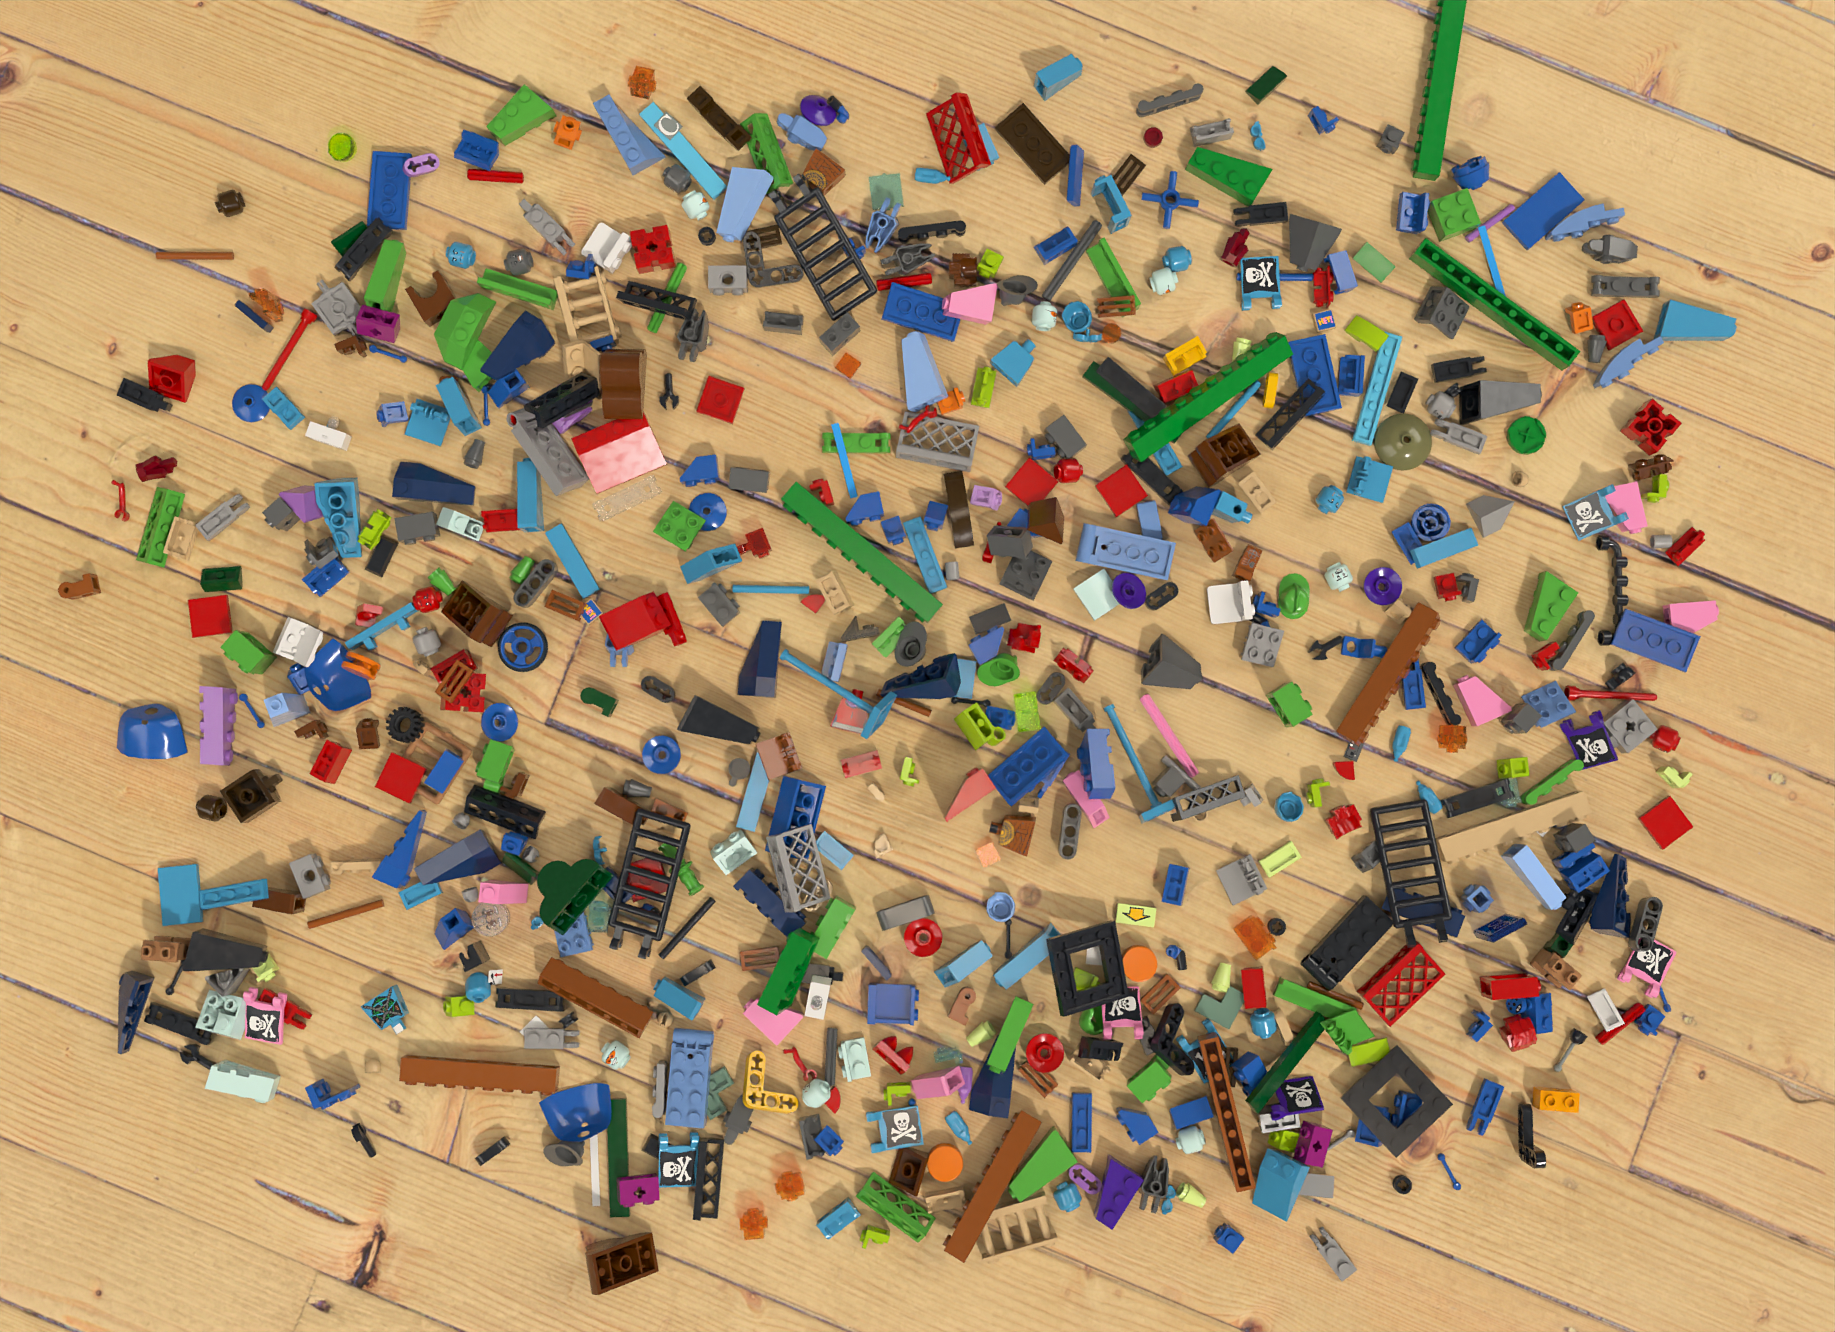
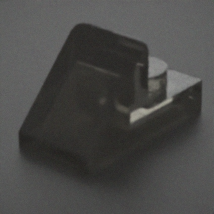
[841,615,880,642]

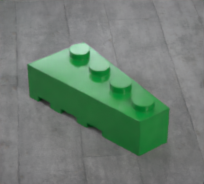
[1185,147,1273,207]
[757,928,820,1016]

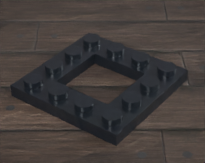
[1046,920,1129,1017]
[1340,1045,1453,1158]

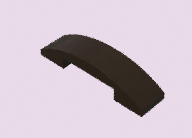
[687,86,752,151]
[944,471,974,549]

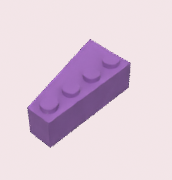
[199,686,238,765]

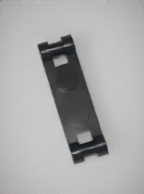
[334,217,393,281]
[898,220,966,244]
[1120,452,1183,506]
[1420,662,1461,726]
[1441,778,1515,818]
[495,987,565,1012]
[144,1002,212,1045]

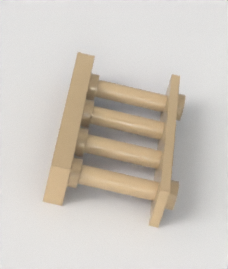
[554,266,622,344]
[981,1191,1058,1264]

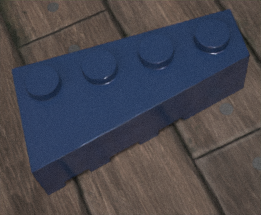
[733,868,807,937]
[1382,888,1465,938]

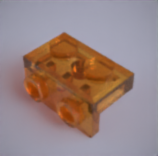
[249,288,284,322]
[1232,915,1277,960]

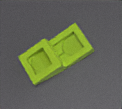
[1344,315,1389,352]
[1348,1037,1390,1067]

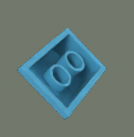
[1252,1148,1310,1222]

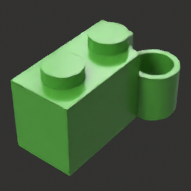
[475,739,515,793]
[1127,1055,1172,1103]

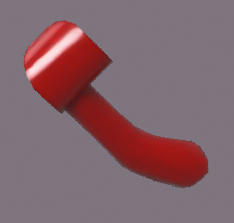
[899,405,937,433]
[111,480,130,522]
[982,522,1002,563]
[783,1047,817,1081]

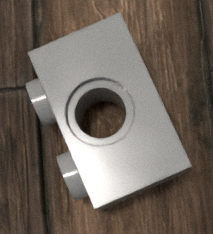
[708,265,748,296]
[289,853,331,899]

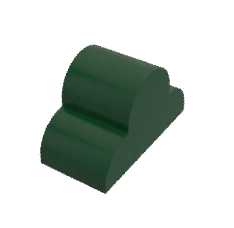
[537,859,614,935]

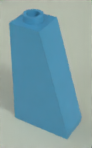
[1653,299,1737,341]
[517,458,544,533]
[993,923,1061,990]

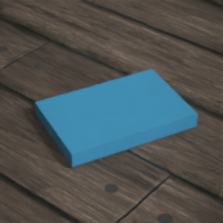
[158,864,203,926]

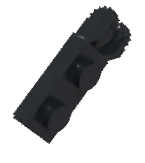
[1233,202,1289,227]
[1431,356,1487,383]

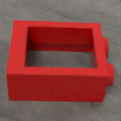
[1479,973,1541,1000]

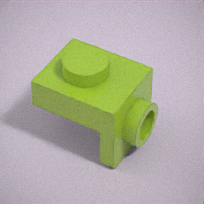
[1641,474,1669,503]
[1306,778,1330,808]
[443,995,475,1017]

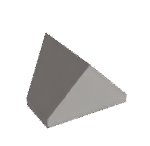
[1466,495,1515,538]
[205,968,250,997]

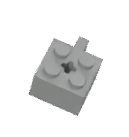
[1603,699,1658,754]

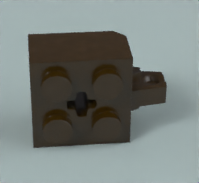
[220,769,283,823]

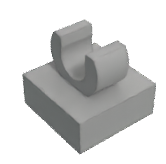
[1240,783,1263,807]

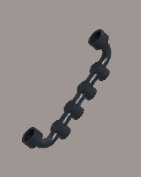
[1596,535,1629,646]

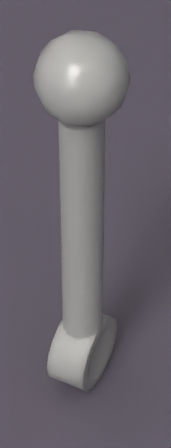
[1327,1130,1355,1151]

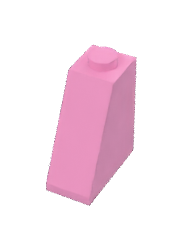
[942,284,997,325]
[1593,482,1648,534]
[1663,601,1719,633]
[1453,675,1512,727]
[1063,770,1110,828]
[478,880,529,904]
[743,997,804,1046]
[911,1066,965,1099]

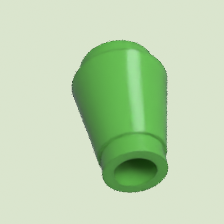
[509,556,535,585]
[428,568,456,596]

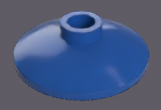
[232,384,270,422]
[689,493,727,531]
[481,703,518,741]
[642,736,681,774]

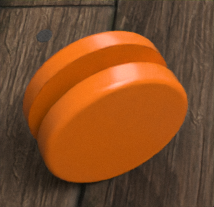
[341,651,381,680]
[1122,945,1157,982]
[927,1143,963,1182]

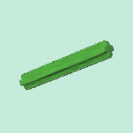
[647,262,687,333]

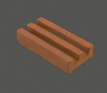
[1097,295,1136,318]
[545,590,587,622]
[435,660,474,704]
[740,946,780,971]
[1140,973,1181,1015]
[1018,1060,1058,1099]

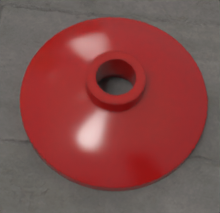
[904,918,943,957]
[1026,1033,1064,1073]

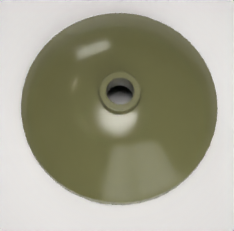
[1374,414,1432,471]

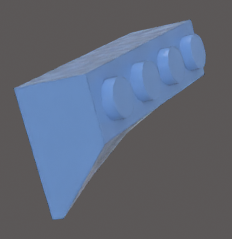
[593,94,666,175]

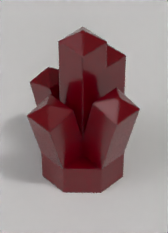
[1220,228,1250,268]
[135,455,178,482]

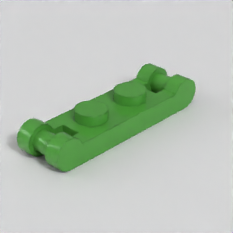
[822,432,891,454]
[1520,760,1584,805]

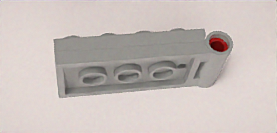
[506,406,589,496]

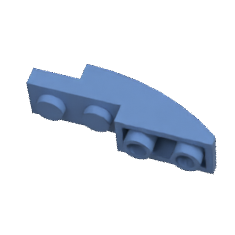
[1545,204,1625,242]
[1593,336,1664,389]

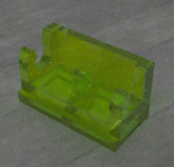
[1014,691,1041,732]

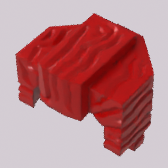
[1007,623,1041,653]
[1325,804,1362,840]
[1499,1014,1537,1052]

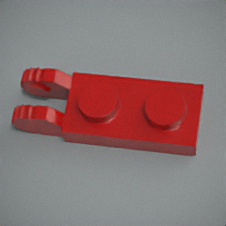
[258,988,312,1030]

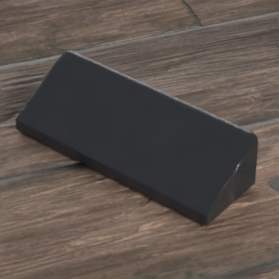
[1555,889,1598,945]

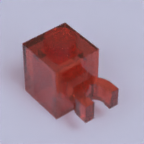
[737,528,773,559]

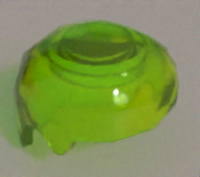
[328,133,357,162]

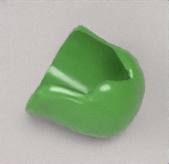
[1079,1006,1103,1035]

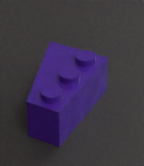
[1094,1155,1144,1230]

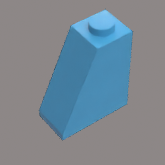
[1034,54,1083,101]
[436,377,482,436]
[680,544,742,584]
[934,940,993,987]
[653,977,705,1021]

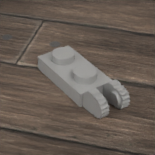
[1430,419,1487,455]
[195,494,250,541]
[524,1028,580,1049]
[652,1061,667,1119]
[1309,1227,1357,1282]

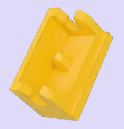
[1163,336,1207,376]

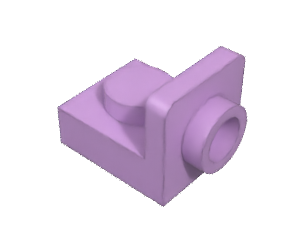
[970,485,1002,511]

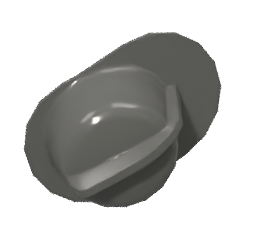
[997,275,1038,306]
[894,621,927,667]
[543,1140,585,1166]

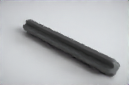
[1042,220,1102,301]

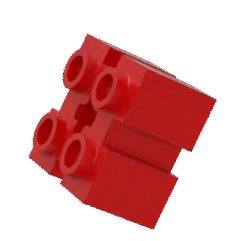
[630,225,676,274]
[1620,398,1682,456]
[440,671,486,713]

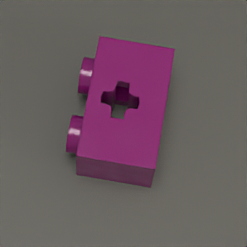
[356,305,400,343]
[1293,1120,1333,1168]
[617,1173,660,1207]

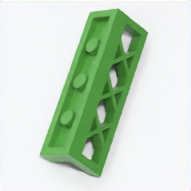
[740,113,793,194]
[1086,237,1141,318]
[477,268,558,310]
[136,487,185,568]
[1273,977,1356,1018]
[855,1172,936,1243]

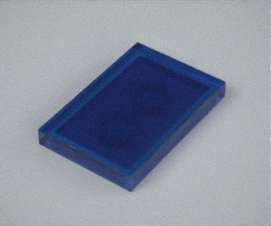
[1473,913,1527,943]

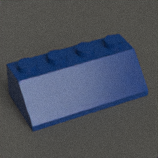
[765,776,826,860]

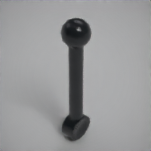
[951,697,991,707]
[1004,919,1012,959]
[165,959,186,995]

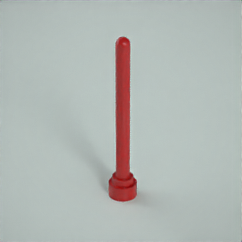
[262,308,318,391]
[1564,685,1657,701]

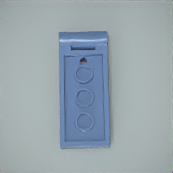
[1075,523,1176,580]
[665,1028,714,1128]

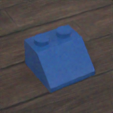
[1168,486,1222,526]

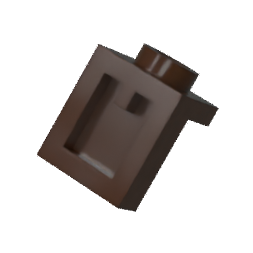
[334,336,368,358]
[356,718,380,749]
[294,720,329,739]
[500,772,530,799]

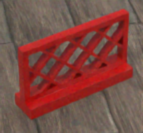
[926,92,991,184]
[1356,941,1446,1027]

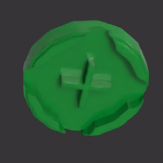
[1507,416,1546,455]

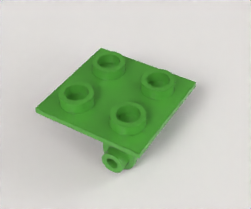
[653,501,706,552]
[1320,1009,1375,1055]

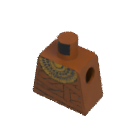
[803,149,846,196]
[989,815,1036,857]

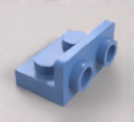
[821,641,848,683]

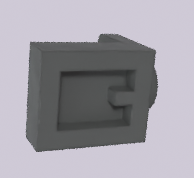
[1376,124,1405,154]
[1456,573,1479,603]
[1351,841,1380,873]

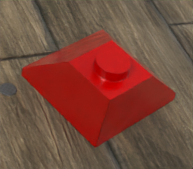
[148,355,196,403]

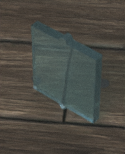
[869,173,904,210]

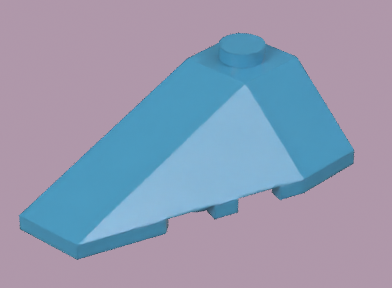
[314,477,362,558]

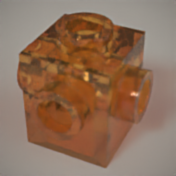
[628,66,657,100]
[1437,725,1468,753]
[775,1171,805,1201]
[740,1208,768,1240]

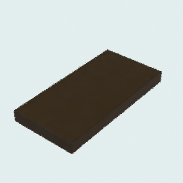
[995,103,1070,185]

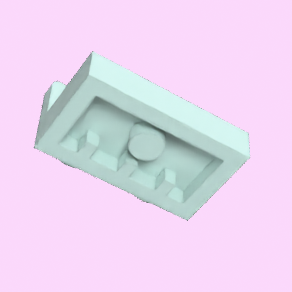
[710,830,757,875]
[838,1037,871,1082]

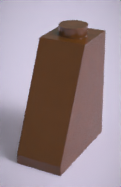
[594,787,649,826]
[251,887,306,914]

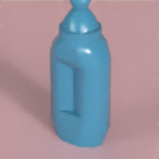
[915,168,951,184]
[1392,725,1411,762]
[1416,781,1443,814]
[945,1111,972,1145]

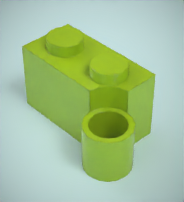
[954,702,1006,751]

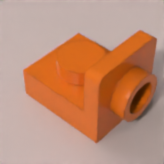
[1565,302,1593,334]
[937,387,965,415]

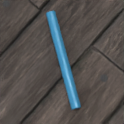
[1206,380,1262,439]
[733,585,809,594]

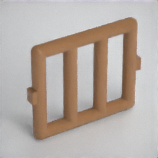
[402,722,472,805]

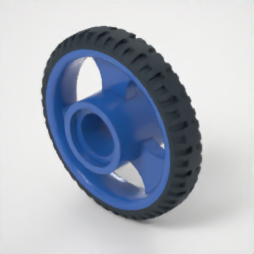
[498,622,548,672]

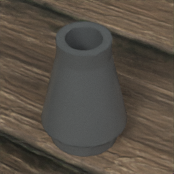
[1587,335,1607,363]
[463,439,485,469]
[622,779,652,798]

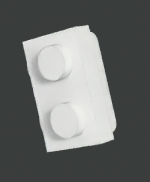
[581,223,632,274]
[1207,581,1255,624]
[273,617,323,667]

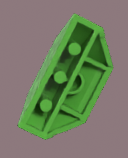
[434,293,496,370]

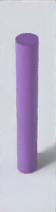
[1465,204,1515,243]

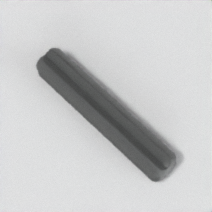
[825,1027,837,1086]

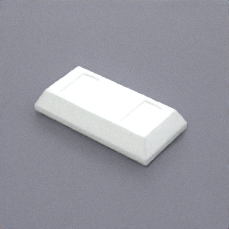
[1587,988,1625,1032]

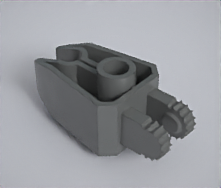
[1582,235,1638,264]
[880,243,935,276]
[677,309,709,362]
[723,1094,755,1145]
[1138,1155,1169,1214]

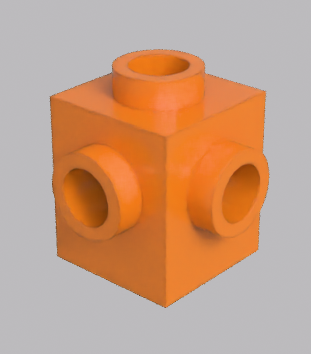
[553,115,582,150]

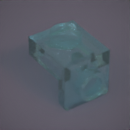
[1497,778,1522,808]
[587,901,610,933]
[934,1046,964,1069]

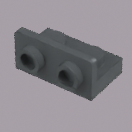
[304,536,339,569]
[698,582,740,627]

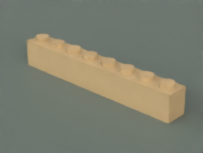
[1436,791,1592,864]

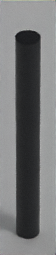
[658,897,716,959]

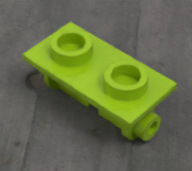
[971,367,997,408]
[357,509,392,550]

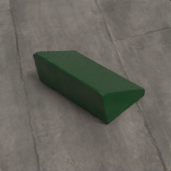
[1245,66,1287,105]
[331,221,368,257]
[200,566,243,592]
[502,852,539,885]

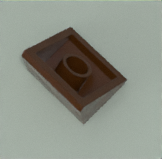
[1027,497,1064,544]
[889,1147,929,1196]

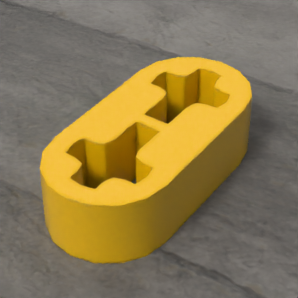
[1262,372,1278,409]

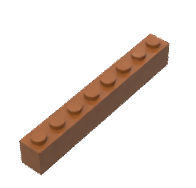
[1336,602,1441,747]
[1197,1032,1256,1193]
[399,1055,560,1095]
[943,1110,1042,1263]

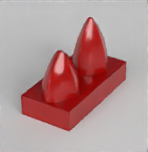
[872,1036,913,1075]

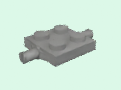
[311,280,361,336]

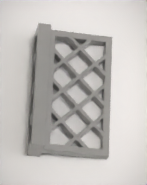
[896,411,979,472]
[766,824,830,912]

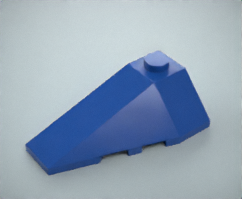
[372,810,427,889]

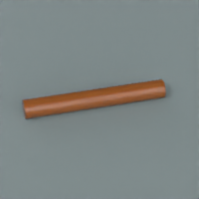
[876,689,932,717]
[1307,981,1364,1010]

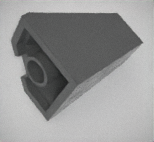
[1289,214,1342,272]
[1141,634,1202,689]

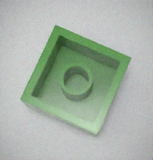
[1428,188,1481,242]
[220,630,277,674]
[1266,682,1313,728]

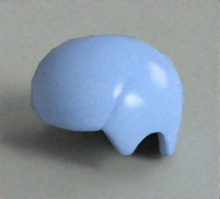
[986,892,1016,922]

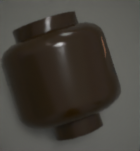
[215,189,246,217]
[196,795,227,822]

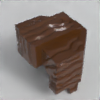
[949,253,977,287]

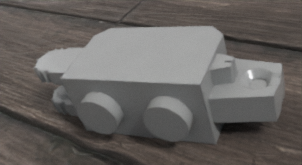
[519,199,575,256]

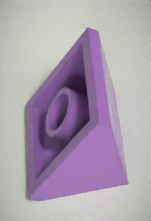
[279,485,324,523]

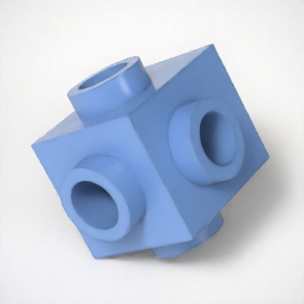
[1461,884,1494,913]

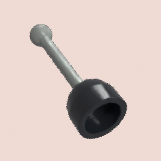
[1554,1028,1588,1072]

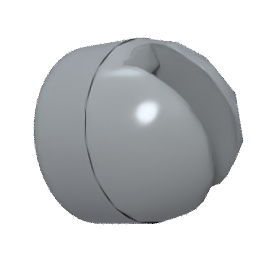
[452,812,470,829]
[522,846,539,863]
[462,887,478,902]

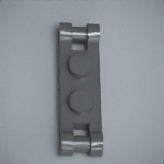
[1136,83,1204,117]
[1591,275,1660,298]
[1548,610,1595,671]

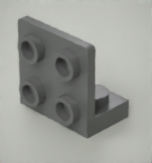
[1414,286,1469,339]
[999,551,1052,601]

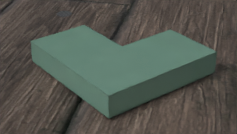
[1194,986,1244,1029]
[707,1066,734,1120]

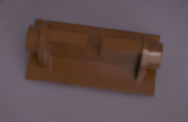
[1628,454,1674,481]

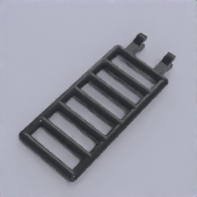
[768,174,877,321]
[1370,799,1452,948]
[608,808,691,959]

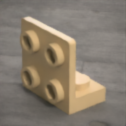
[562,339,602,389]

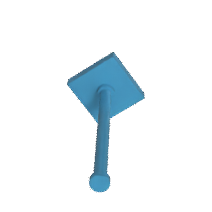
[780,649,897,739]
[1103,704,1175,824]

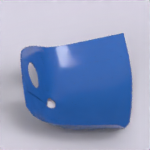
[304,638,371,711]
[117,704,188,759]
[539,1083,612,1141]

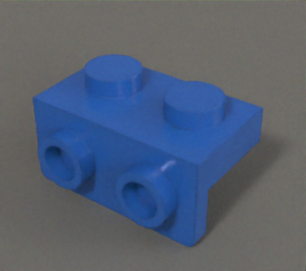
[454,130,499,171]
[1396,192,1430,234]
[1521,992,1553,1034]

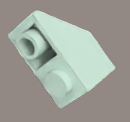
[436,507,484,541]

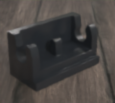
[459,940,490,972]
[1078,1036,1124,1061]

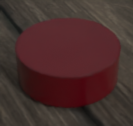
[1143,127,1163,148]

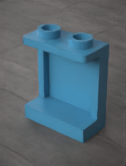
[1091,175,1132,234]

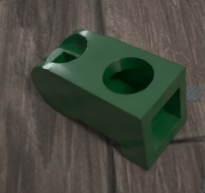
[580,687,619,718]
[1543,933,1573,958]

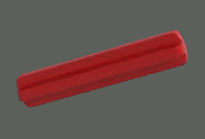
[467,169,524,184]
[876,273,932,291]
[1595,1003,1645,1045]

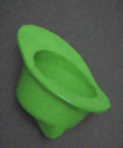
[1278,573,1310,619]
[977,653,1020,687]

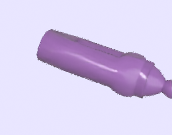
[957,1066,973,1104]

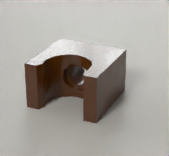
[405,270,457,327]

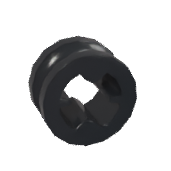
[698,227,716,246]
[1444,383,1463,398]
[1267,918,1286,936]
[559,1012,578,1029]
[1392,1175,1412,1194]

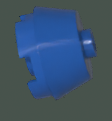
[1452,156,1489,190]
[1411,503,1451,541]

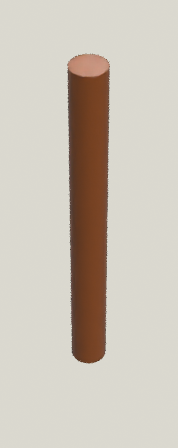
[156,252,234,260]
[307,899,385,929]

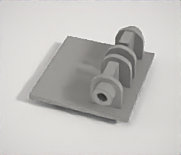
[1240,622,1284,667]
[1216,854,1267,905]

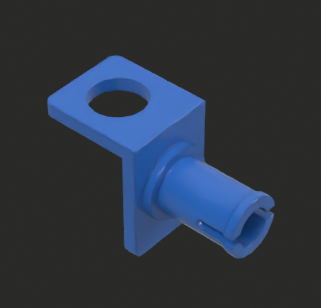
[1341,636,1387,658]

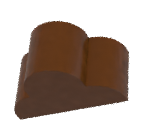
[600,349,647,419]
[1187,423,1261,488]
[441,580,513,647]
[585,1232,659,1295]

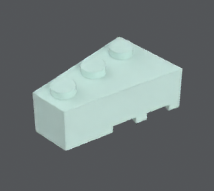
[205,1060,281,1103]

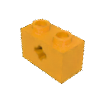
[1532,1087,1580,1113]

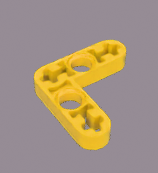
[742,1051,799,1114]

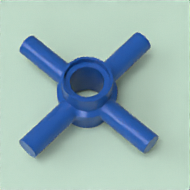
[1141,171,1199,229]

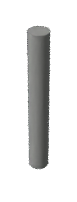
[1161,755,1206,800]

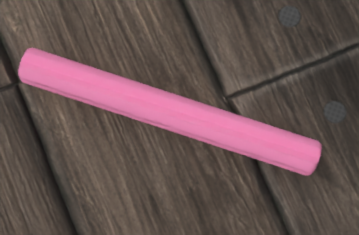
[1140,694,1199,778]

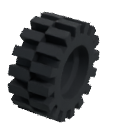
[386,707,425,743]

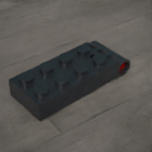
[1300,895,1393,991]

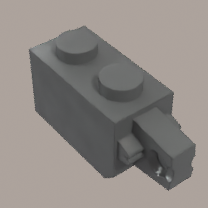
[1053,688,1096,733]

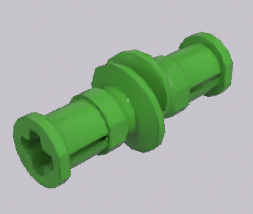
[658,843,704,896]

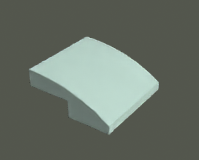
[1073,569,1119,621]

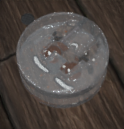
[472,903,510,937]

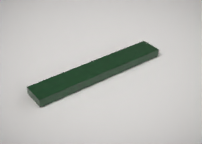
[1082,361,1181,444]
[1245,1011,1325,1114]
[607,1098,630,1218]

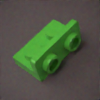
[872,617,906,658]

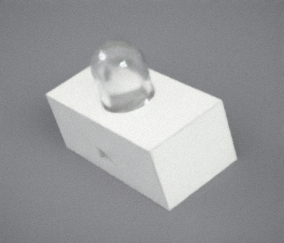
[305,416,352,451]
[804,975,832,1020]

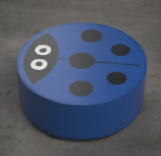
[1506,998,1527,1014]

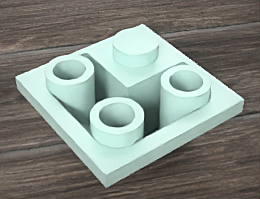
[196,990,246,1040]

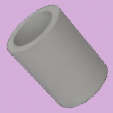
[1650,534,1672,548]
[945,562,960,580]

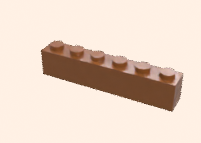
[537,957,654,1039]

